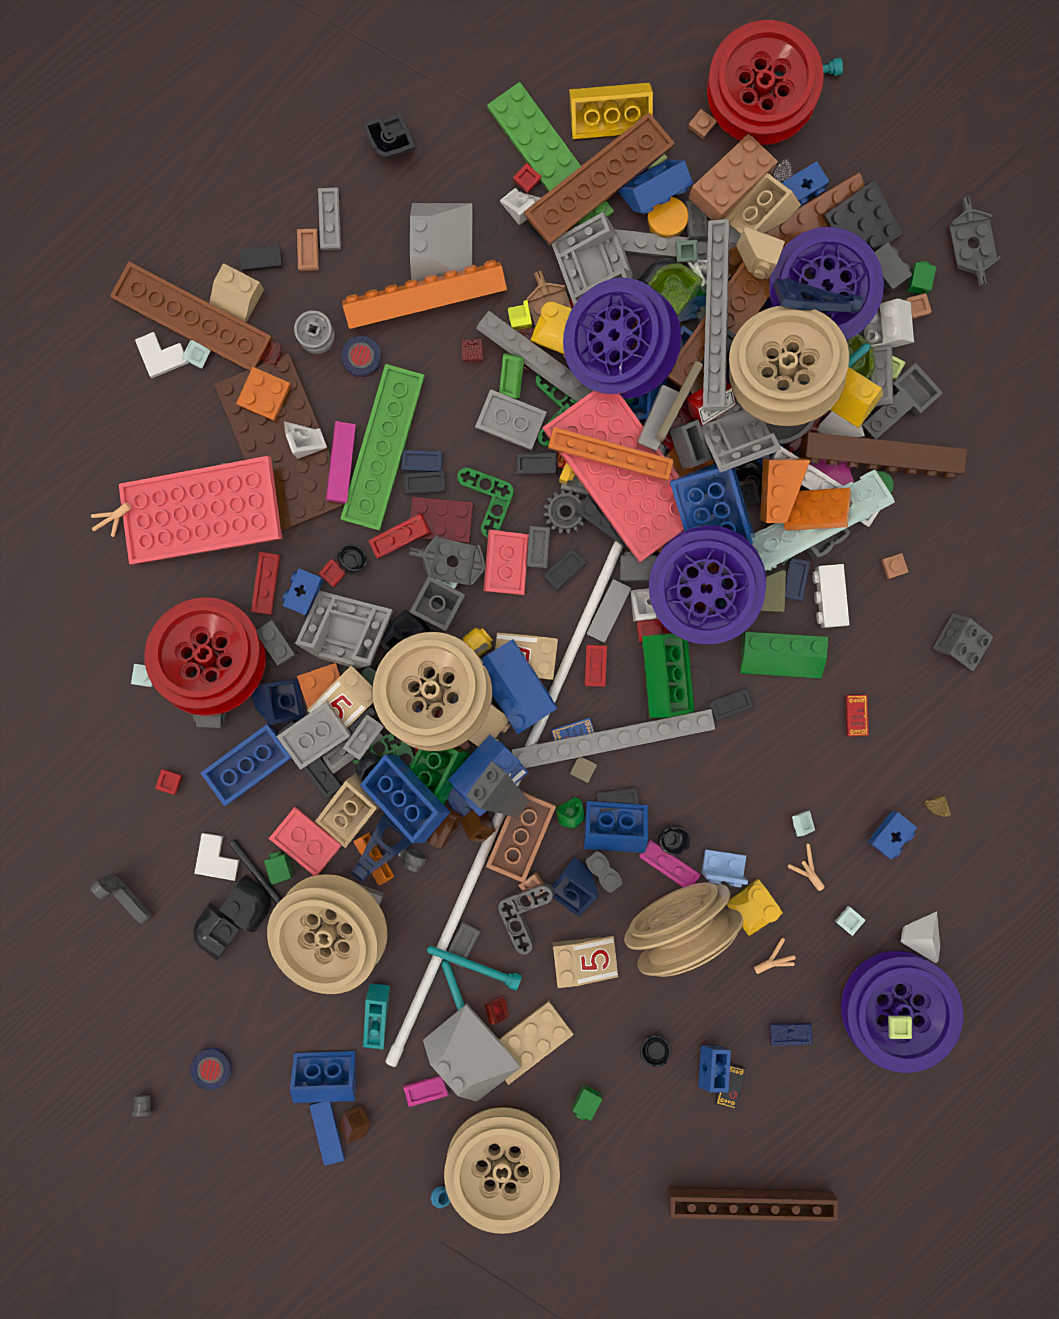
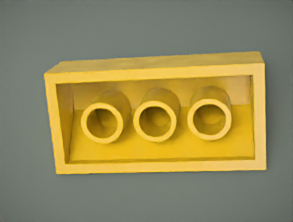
[569,83,653,139]
[804,363,883,429]

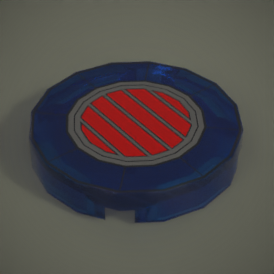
[341,335,382,377]
[190,1048,232,1091]

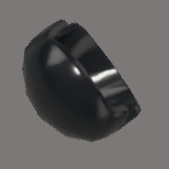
[336,544,368,575]
[356,754,382,782]
[658,824,692,855]
[640,1035,671,1068]

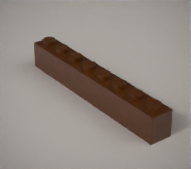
[800,432,967,478]
[668,1188,838,1222]

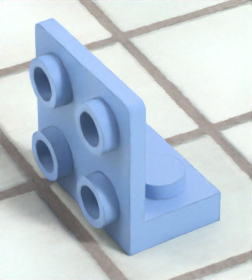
[701,849,748,887]

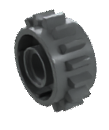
[543,489,584,535]

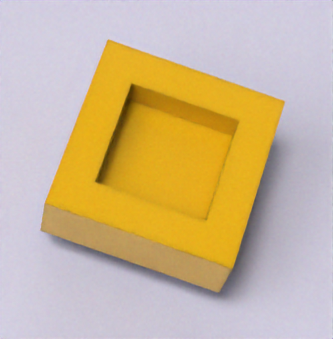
[559,462,575,485]

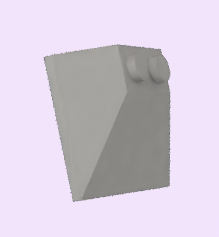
[410,203,472,282]
[552,212,633,305]
[700,400,781,472]
[295,591,393,669]
[423,1004,522,1102]

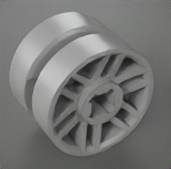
[294,311,335,354]

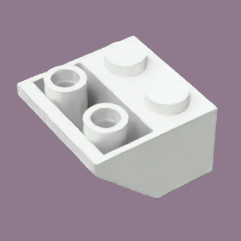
[864,299,914,349]

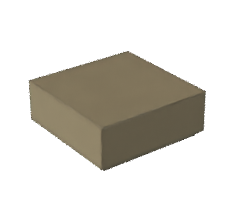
[570,757,597,783]

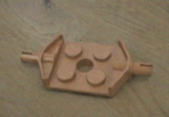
[526,271,572,358]

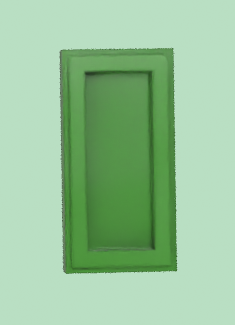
[499,353,524,399]

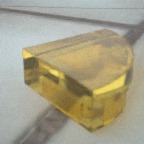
[924,796,951,817]

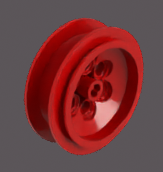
[707,20,823,145]
[144,598,266,716]

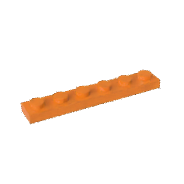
[548,427,674,481]

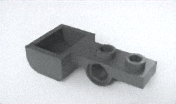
[862,363,943,439]

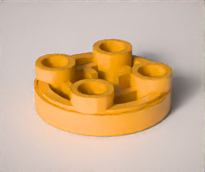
[647,197,688,238]

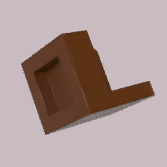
[461,809,496,843]
[339,1106,370,1143]

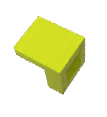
[508,300,532,332]

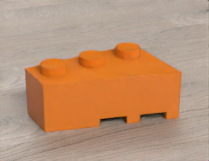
[760,458,810,523]

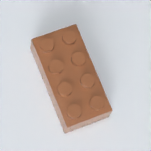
[689,134,778,220]
[486,790,556,883]

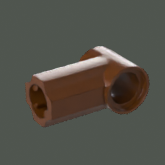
[427,805,462,849]

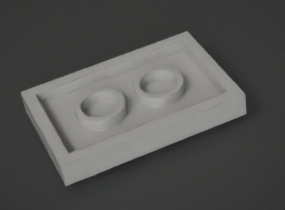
[475,389,547,451]
[276,701,352,770]

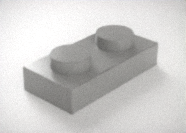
[343,715,384,760]

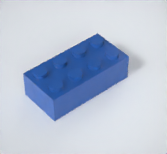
[201,724,292,806]
[360,754,450,843]

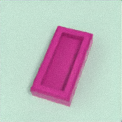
[403,1075,449,1107]

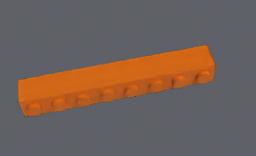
[342,260,507,329]

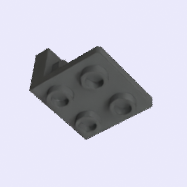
[933,613,993,671]

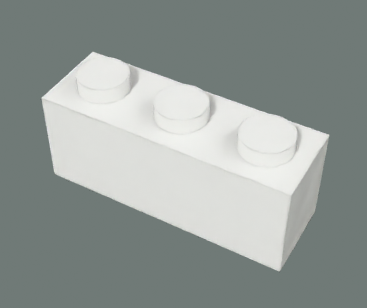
[812,564,849,628]

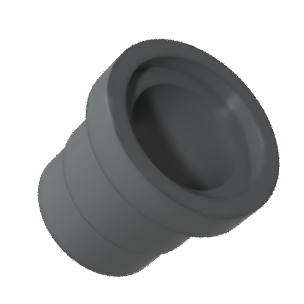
[131,1095,153,1117]

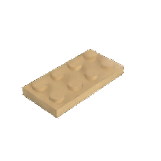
[499,1000,574,1085]

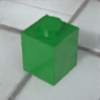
[906,261,936,295]
[264,851,295,885]
[572,1083,602,1121]

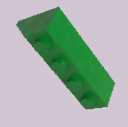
[740,632,828,679]
[642,633,694,718]
[409,746,470,805]

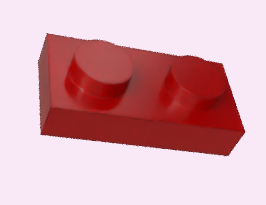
[585,645,607,687]

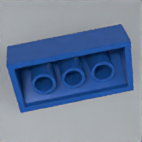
[481,639,558,734]

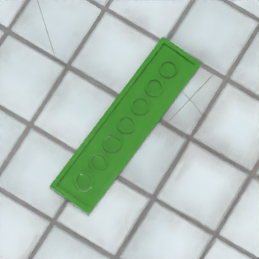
[487,82,614,228]
[340,364,425,531]

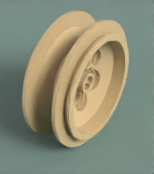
[729,306,849,426]
[373,632,492,751]
[267,874,388,994]
[624,882,744,977]
[444,1107,560,1234]

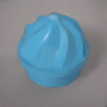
[430,1186,450,1208]

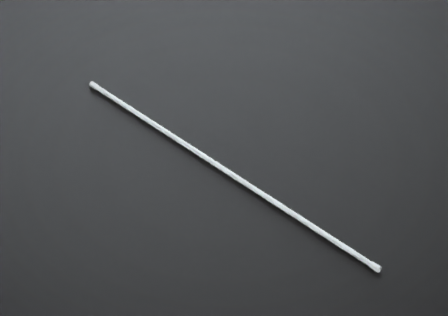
[385,393,690,1067]

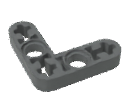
[90,873,151,924]
[498,883,555,955]

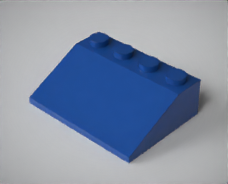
[670,464,755,544]

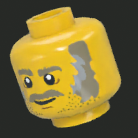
[462,628,493,658]

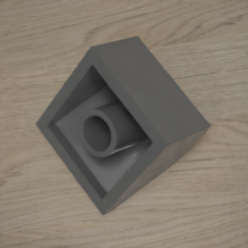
[410,576,465,632]

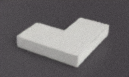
[135,332,189,378]
[194,833,240,881]

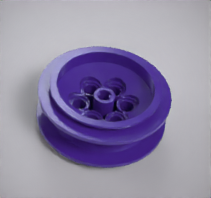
[765,227,884,340]
[563,278,681,399]
[649,525,766,644]
[841,951,963,1073]

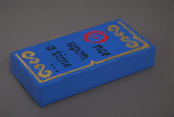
[551,717,594,741]

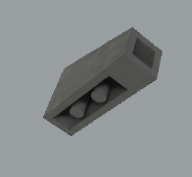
[466,761,530,818]

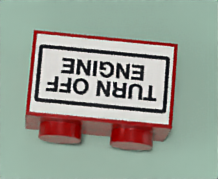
[686,382,736,426]

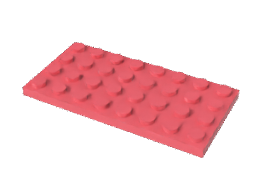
[542,391,684,562]
[119,456,282,565]

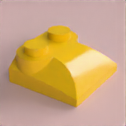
[531,302,572,354]
[726,879,783,936]

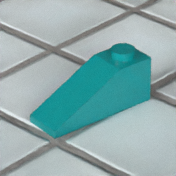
[363,983,390,1049]

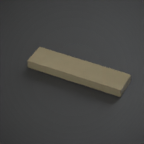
[656,361,703,443]

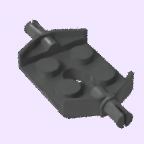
[949,196,1001,287]
[409,535,486,586]

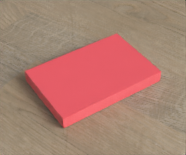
[484,530,529,595]
[269,807,342,876]

